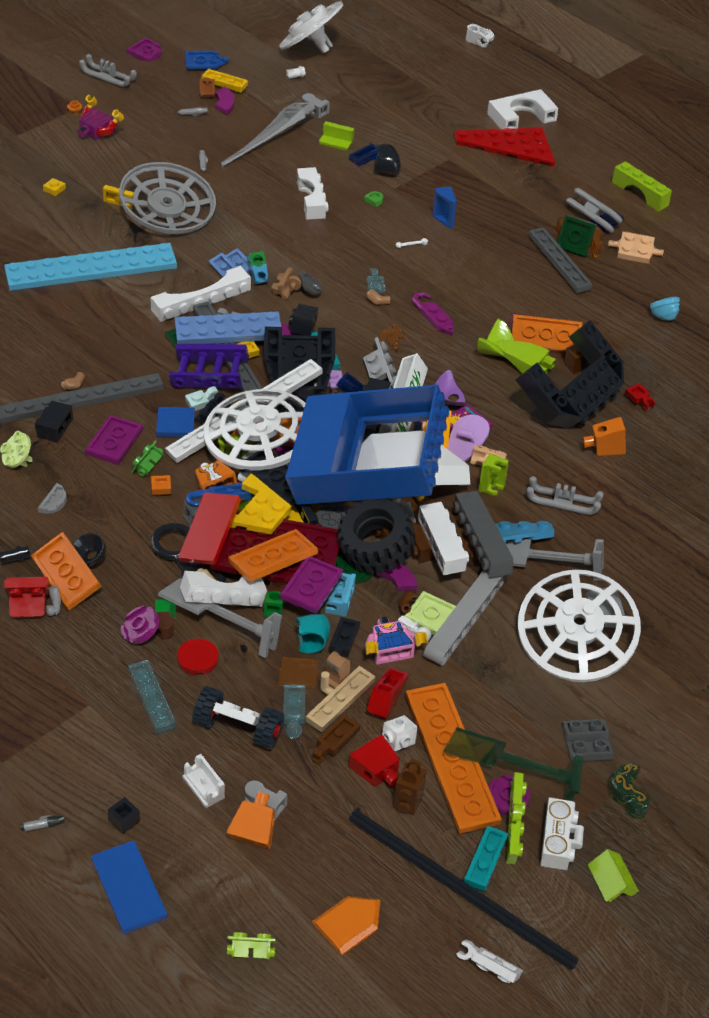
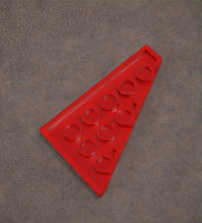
[454,127,555,167]

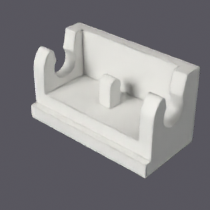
[182,754,225,808]

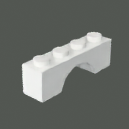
[297,167,328,220]
[180,571,267,607]

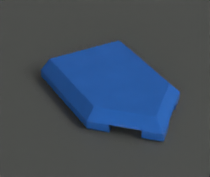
[185,51,230,70]

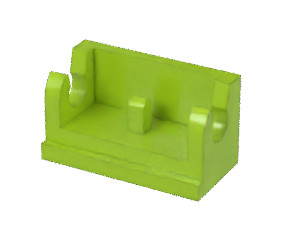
[479,453,509,495]

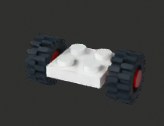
[192,686,285,750]

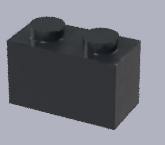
[288,304,319,336]
[35,400,73,443]

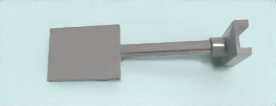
[479,539,604,581]
[158,578,282,658]

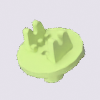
[0,431,33,468]

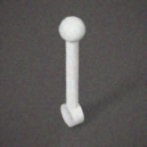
[396,238,428,248]

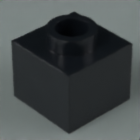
[107,797,140,834]

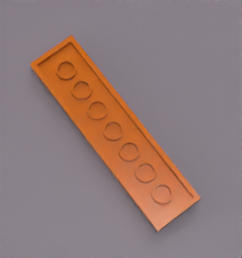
[405,683,502,834]

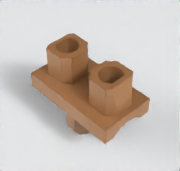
[272,268,301,299]

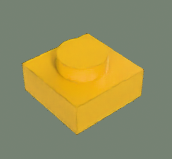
[43,178,66,196]

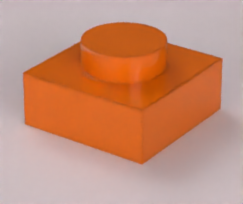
[151,475,171,495]

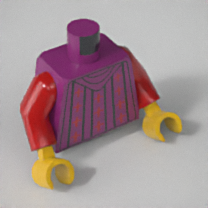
[77,95,124,140]

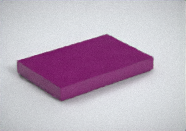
[85,415,144,465]
[280,557,343,614]

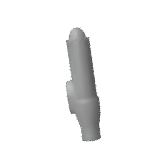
[178,107,208,116]
[199,150,208,171]

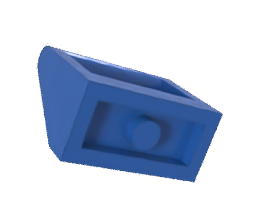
[432,187,457,228]

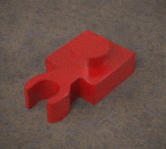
[625,383,655,410]

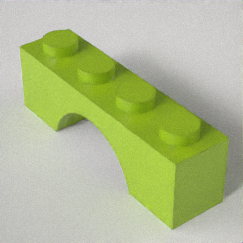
[612,162,672,212]

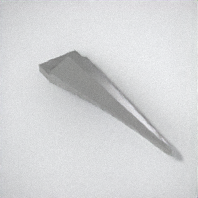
[221,103,315,167]

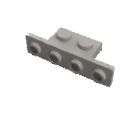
[363,337,397,387]

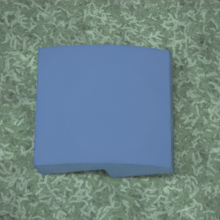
[209,248,251,277]

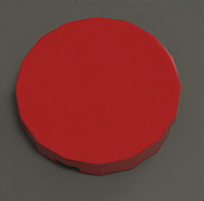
[177,638,219,675]

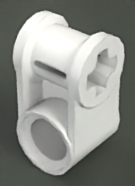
[466,24,494,48]

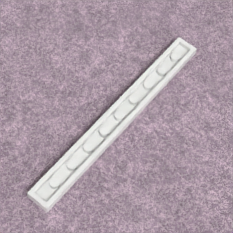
[165,359,322,463]

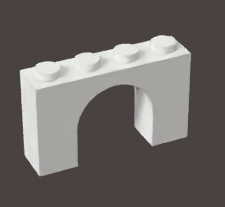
[487,89,558,129]

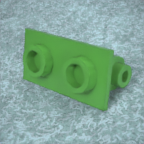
[131,440,163,477]

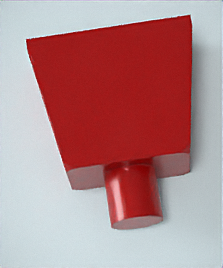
[349,734,400,787]

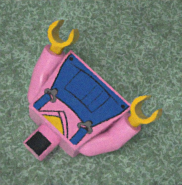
[364,617,428,665]

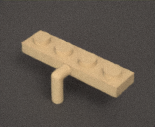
[305,666,376,732]

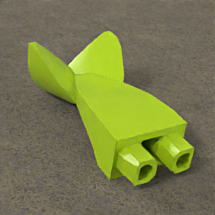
[477,319,556,374]

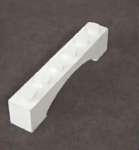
[151,266,251,322]

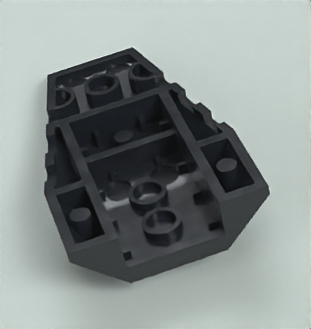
[264,326,336,413]

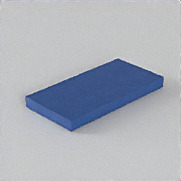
[91,840,167,935]

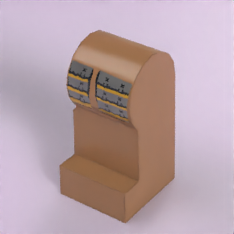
[325,651,350,689]

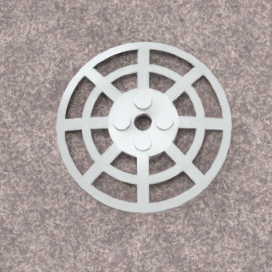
[204,389,306,471]
[518,570,641,682]

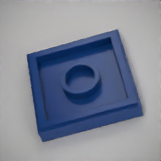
[156,407,195,437]

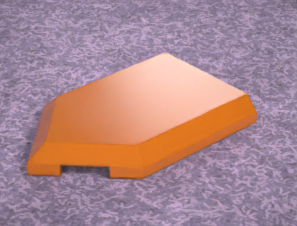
[312,896,380,956]

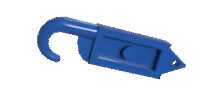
[186,483,254,506]

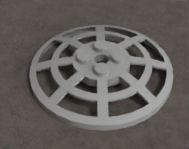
[119,162,216,234]

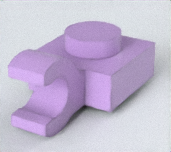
[327,370,342,392]

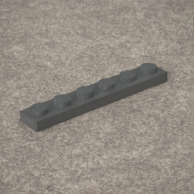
[529,227,592,293]

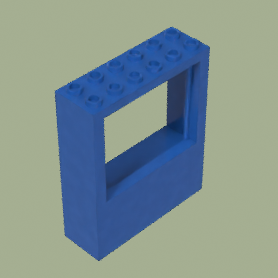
[285,385,449,504]

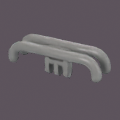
[79,54,137,87]
[566,188,622,234]
[526,476,604,515]

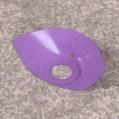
[435,370,465,406]

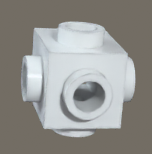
[382,715,417,751]

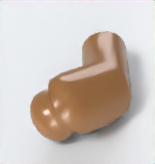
[367,290,390,305]
[61,372,85,390]

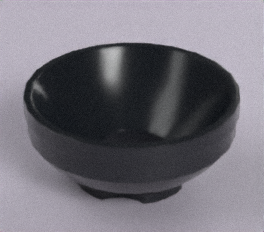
[72,532,106,567]

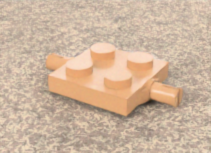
[608,232,664,264]

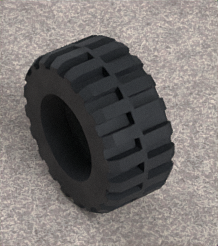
[337,498,416,573]

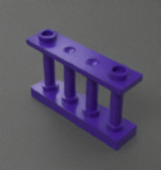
[169,344,249,388]

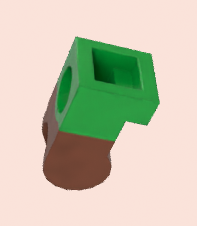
[264,581,287,619]
[155,599,176,639]

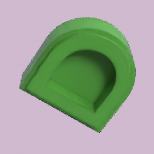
[364,191,383,207]

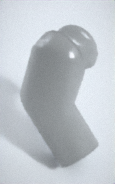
[46,586,61,616]

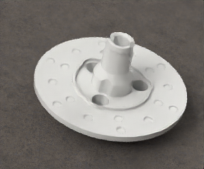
[279,1,343,53]

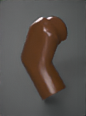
[399,590,418,613]

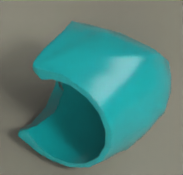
[295,614,331,654]

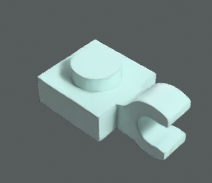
[185,386,218,411]

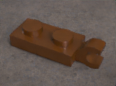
[312,714,360,765]

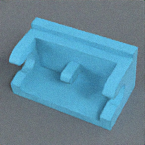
[325,573,356,617]

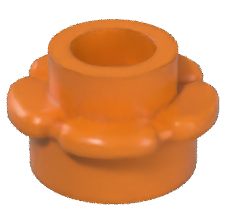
[67,101,82,114]

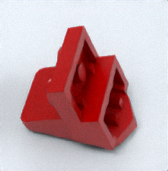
[4,577,50,618]

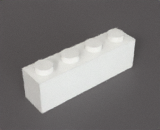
[418,502,469,575]

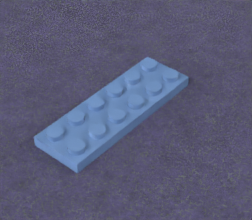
[175,312,283,344]

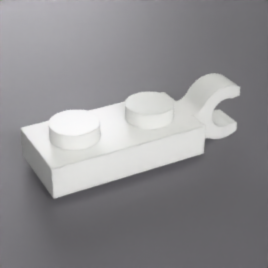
[457,940,523,983]

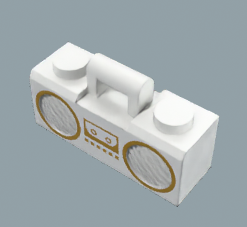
[540,798,584,870]

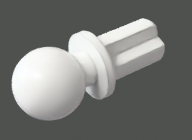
[398,616,431,641]

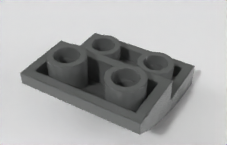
[563,719,614,762]

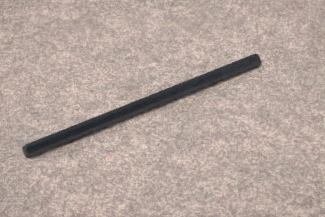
[349,809,579,970]

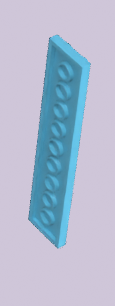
[4,243,177,291]

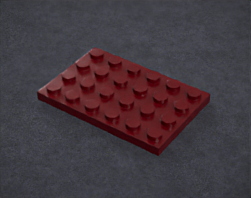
[210,510,340,584]

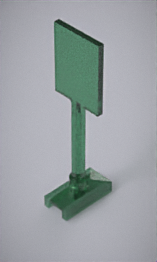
[444,727,583,801]

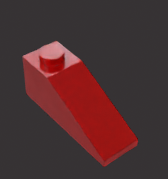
[367,667,409,718]

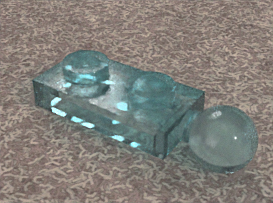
[283,685,305,739]

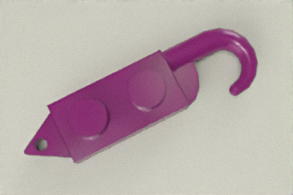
[412,292,454,335]

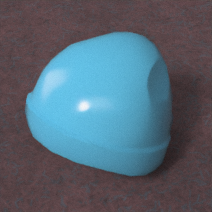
[650,297,680,321]

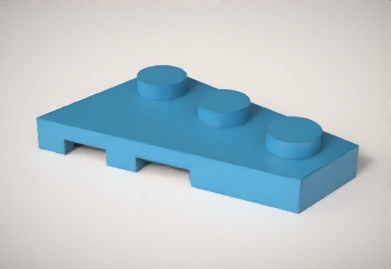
[495,521,554,543]

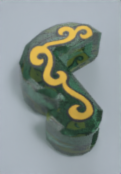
[609,764,650,818]

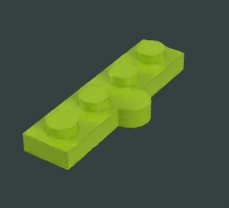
[506,772,527,864]

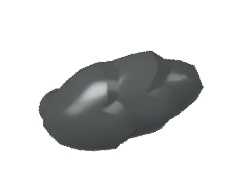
[299,271,322,295]

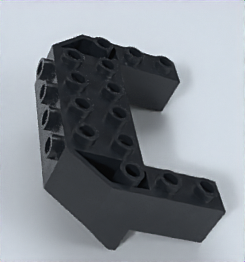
[515,320,624,429]

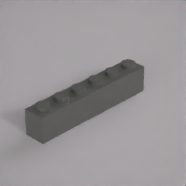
[453,491,513,578]

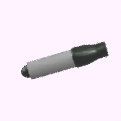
[20,815,65,832]

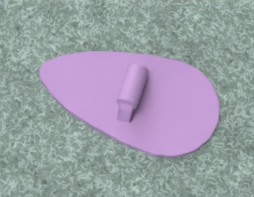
[448,415,490,462]

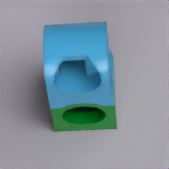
[247,251,268,285]

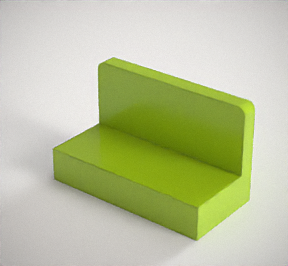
[319,121,354,151]
[588,849,639,902]

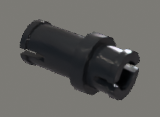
[0,545,31,565]

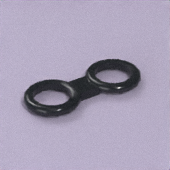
[150,523,226,583]

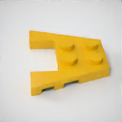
[231,474,291,534]

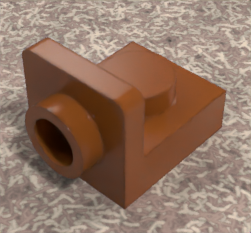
[199,78,215,98]

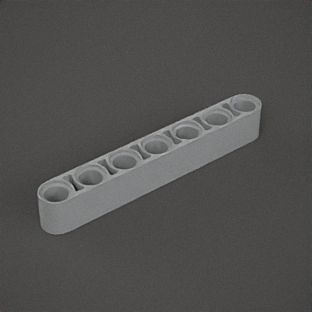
[423,570,507,666]

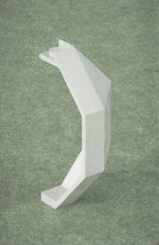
[356,431,470,486]

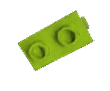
[227,932,276,959]

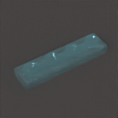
[128,660,176,734]

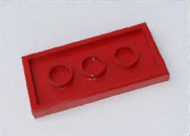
[178,493,241,565]

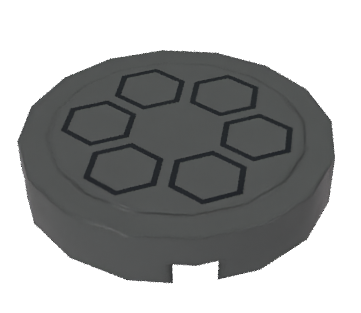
[317,503,349,529]

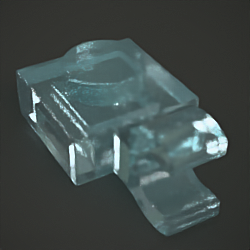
[367,268,385,293]

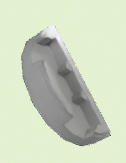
[38,483,67,514]

